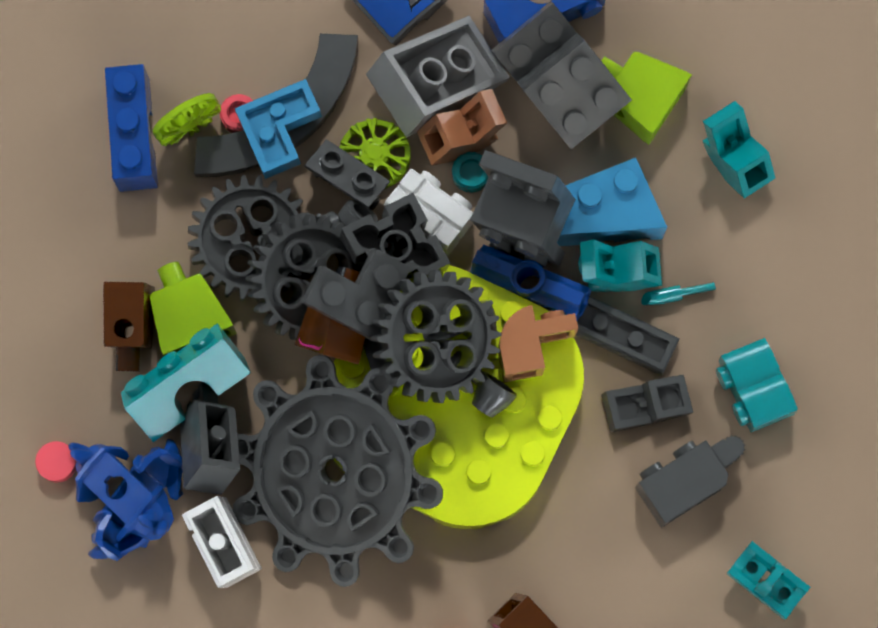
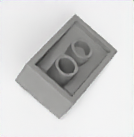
[366,16,510,138]

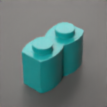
[716,338,798,433]

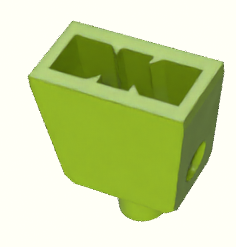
[601,52,692,145]
[149,262,237,356]

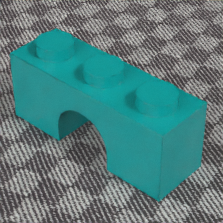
[121,323,251,442]

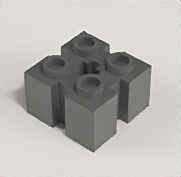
[340,193,450,293]

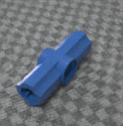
[470,244,591,321]

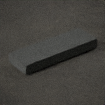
[576,296,680,376]

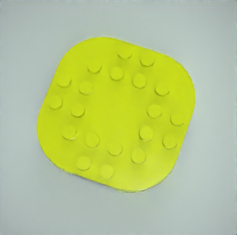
[332,265,584,529]

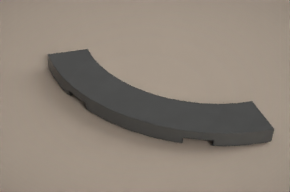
[194,33,358,177]

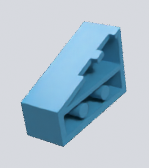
[557,157,667,246]

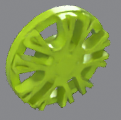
[152,93,221,146]
[339,118,411,189]

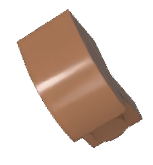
[417,89,507,166]
[498,305,578,383]

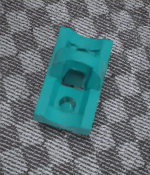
[726,541,811,620]

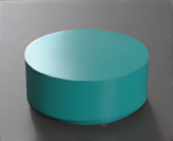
[452,152,489,193]

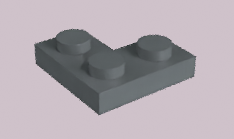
[301,249,411,340]

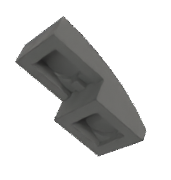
[601,374,693,433]

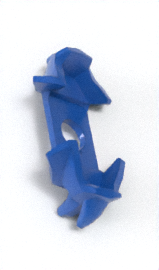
[88,439,183,561]
[68,443,174,541]

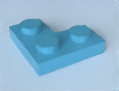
[235,79,322,179]

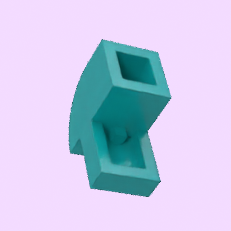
[702,101,776,198]
[578,239,662,292]

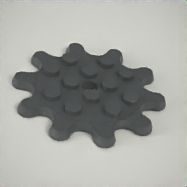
[233,355,443,587]

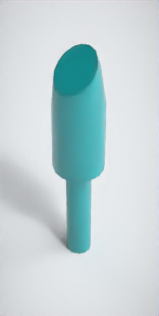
[641,282,716,305]

